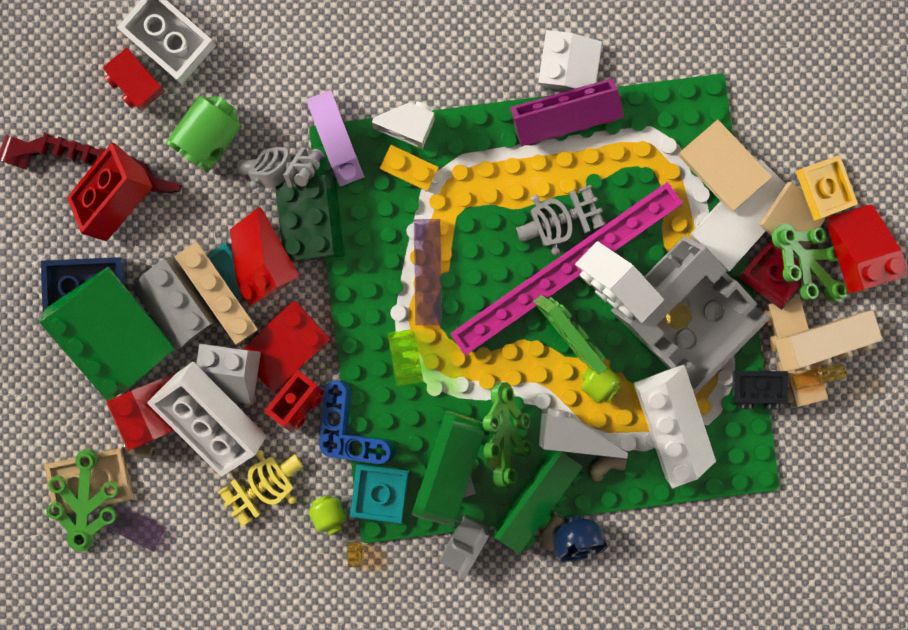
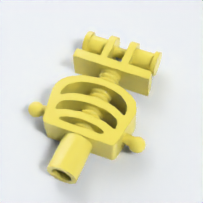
[217,450,304,527]

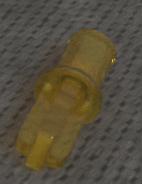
[791,363,847,390]

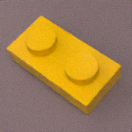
[379,145,439,192]

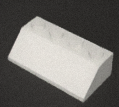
[147,362,266,477]
[634,364,716,488]

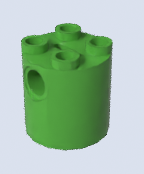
[166,96,242,173]

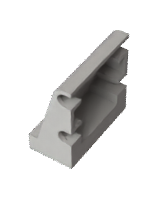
[610,236,770,394]

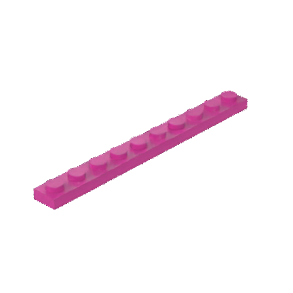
[450,182,683,355]

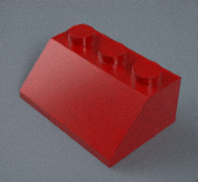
[67,142,152,242]

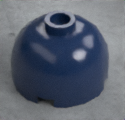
[553,515,608,563]

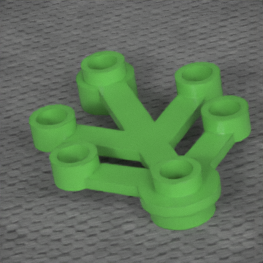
[772,223,848,303]
[483,382,531,487]
[46,448,119,552]

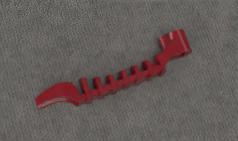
[0,132,182,193]

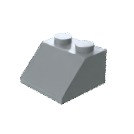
[196,344,261,405]

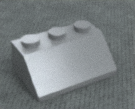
[132,257,219,352]

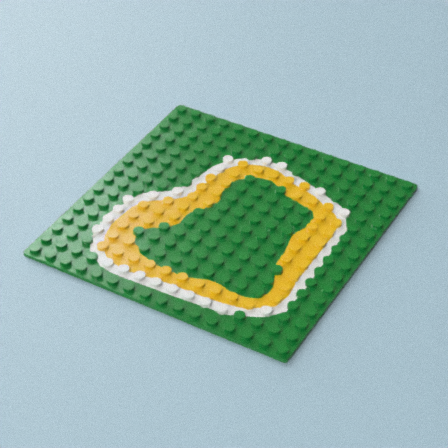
[309,74,779,543]

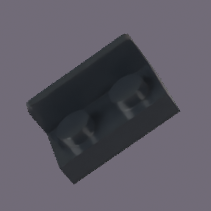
[731,371,788,409]

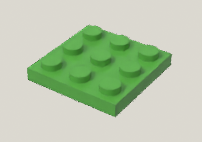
[533,295,607,375]

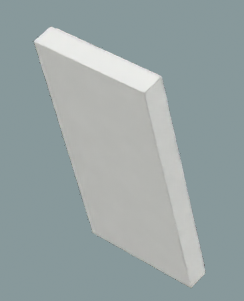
[689,159,786,272]

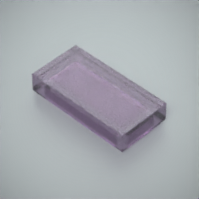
[107,504,167,552]

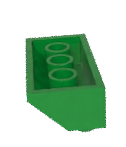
[493,450,583,554]

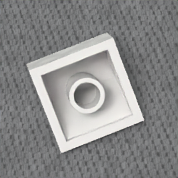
[538,30,602,91]
[372,101,435,149]

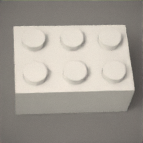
[117,0,216,85]
[575,241,664,323]

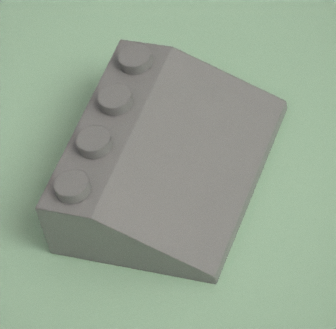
[538,408,628,459]

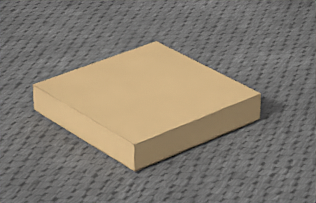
[758,182,827,256]

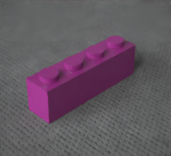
[510,78,624,147]

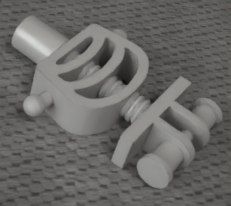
[237,146,324,189]
[516,185,606,255]

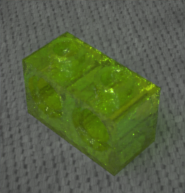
[388,329,424,386]

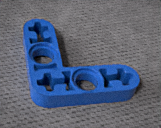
[319,380,395,464]

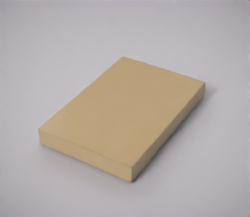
[678,120,772,213]
[44,447,134,515]

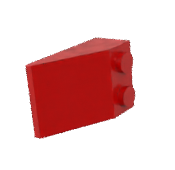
[825,204,908,294]
[230,207,300,307]
[243,300,332,393]
[106,372,177,452]

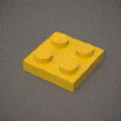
[796,155,858,221]

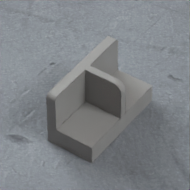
[439,514,489,581]

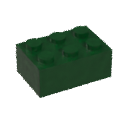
[275,175,344,262]

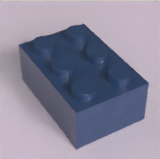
[41,257,128,312]

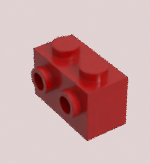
[103,47,165,112]
[264,370,324,433]

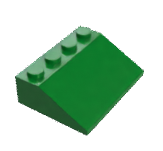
[39,267,175,401]

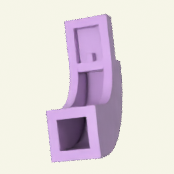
[306,90,364,186]

